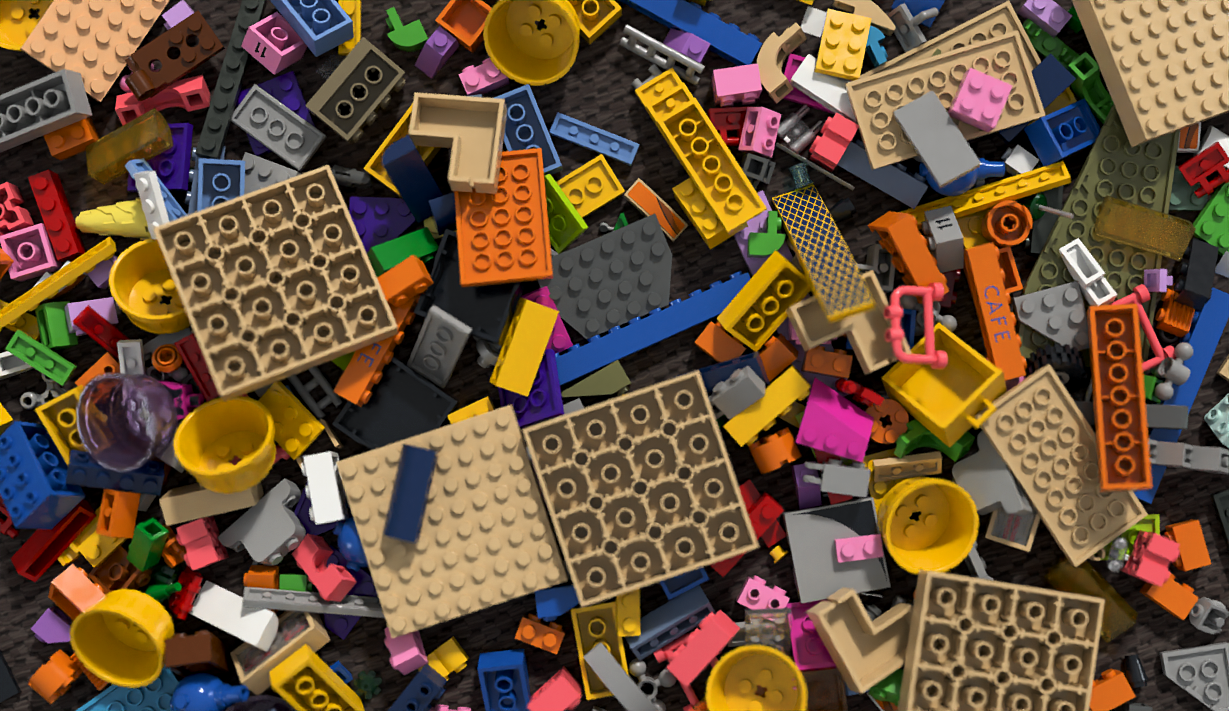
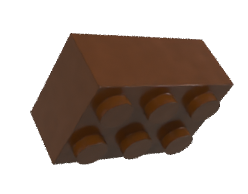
[164,631,230,678]

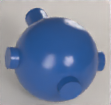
[919,158,1005,196]
[333,516,369,572]
[170,672,249,711]

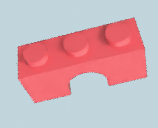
[292,534,357,602]

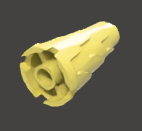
[75,197,151,240]

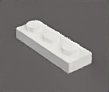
[133,171,169,239]

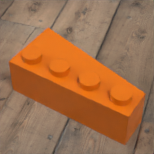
[868,211,949,304]

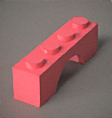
[115,75,210,128]

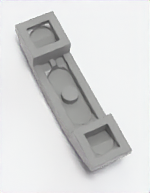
[583,642,659,711]

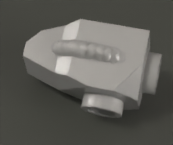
[1189,597,1229,634]

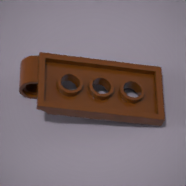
[125,10,225,101]

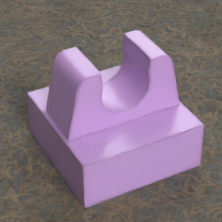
[1144,269,1173,292]

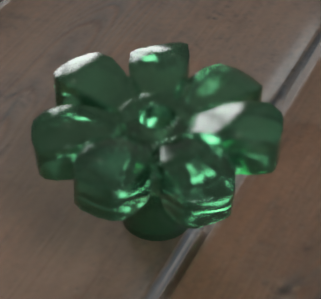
[353,670,382,699]

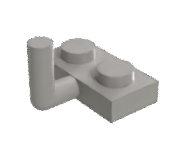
[887,3,938,52]

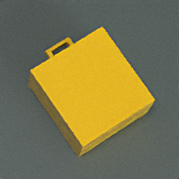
[881,322,1007,448]

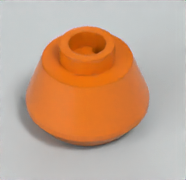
[152,344,183,373]

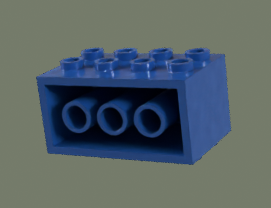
[0,421,86,529]

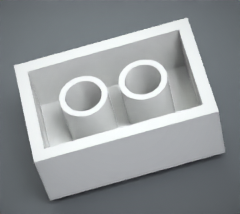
[301,451,350,524]

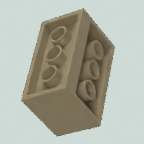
[305,37,406,144]

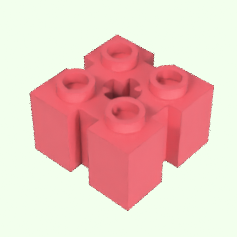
[809,112,859,172]
[0,182,34,236]
[176,516,229,571]
[1122,530,1180,587]

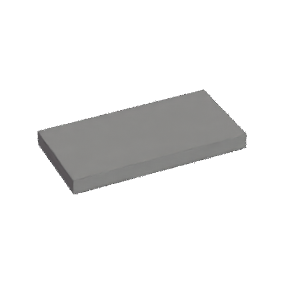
[231,84,327,172]
[893,90,981,188]
[406,305,472,389]

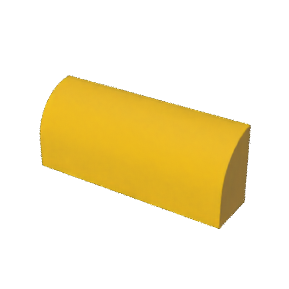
[489,297,559,396]

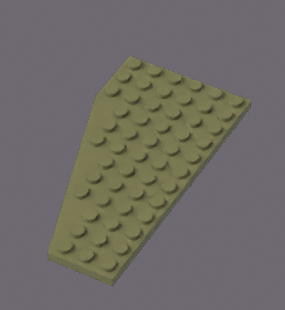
[1016,104,1180,375]

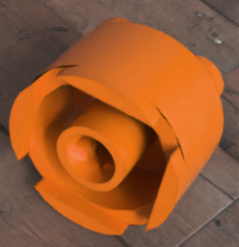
[981,200,1033,248]
[863,399,909,444]
[748,427,801,474]
[28,649,83,705]

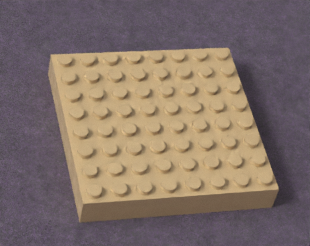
[1072,0,1229,147]
[153,165,398,402]
[522,370,759,607]
[336,405,569,638]
[898,569,1105,711]

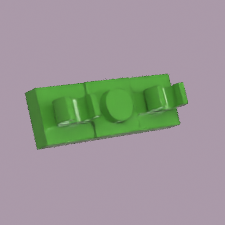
[1022,18,1080,69]
[5,330,77,386]

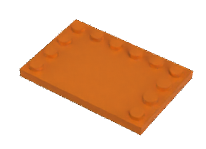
[454,148,553,287]

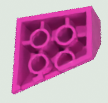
[795,377,874,462]

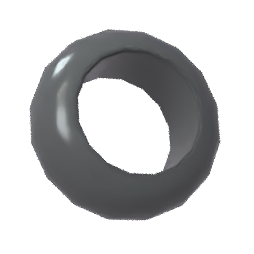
[1158,329,1179,344]

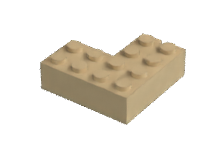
[409,93,507,194]
[786,270,912,375]
[806,587,913,694]

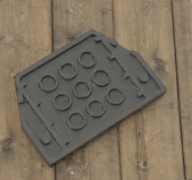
[538,213,672,339]

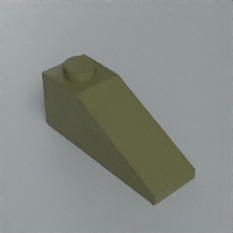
[561,360,631,398]

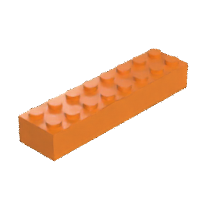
[1087,304,1152,492]

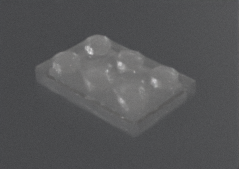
[744,608,792,658]

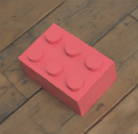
[666,610,740,687]
[527,666,582,711]

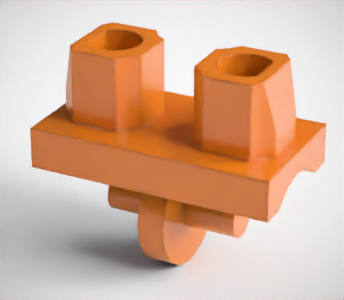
[161,524,187,569]

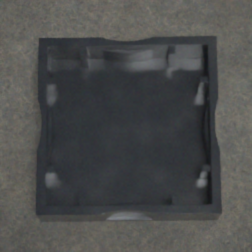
[414,229,527,346]
[332,356,460,450]

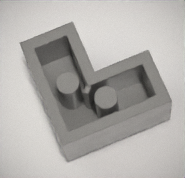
[856,244,895,294]

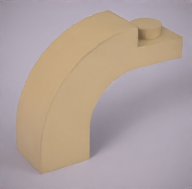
[757,23,807,104]

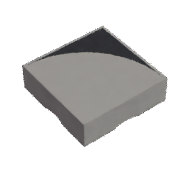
[782,497,890,603]

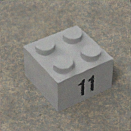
[921,206,964,273]

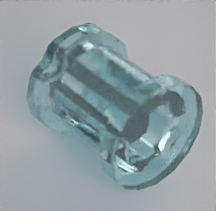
[788,162,814,190]

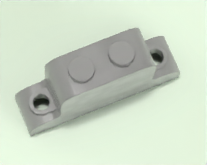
[952,431,1032,517]
[217,478,306,566]

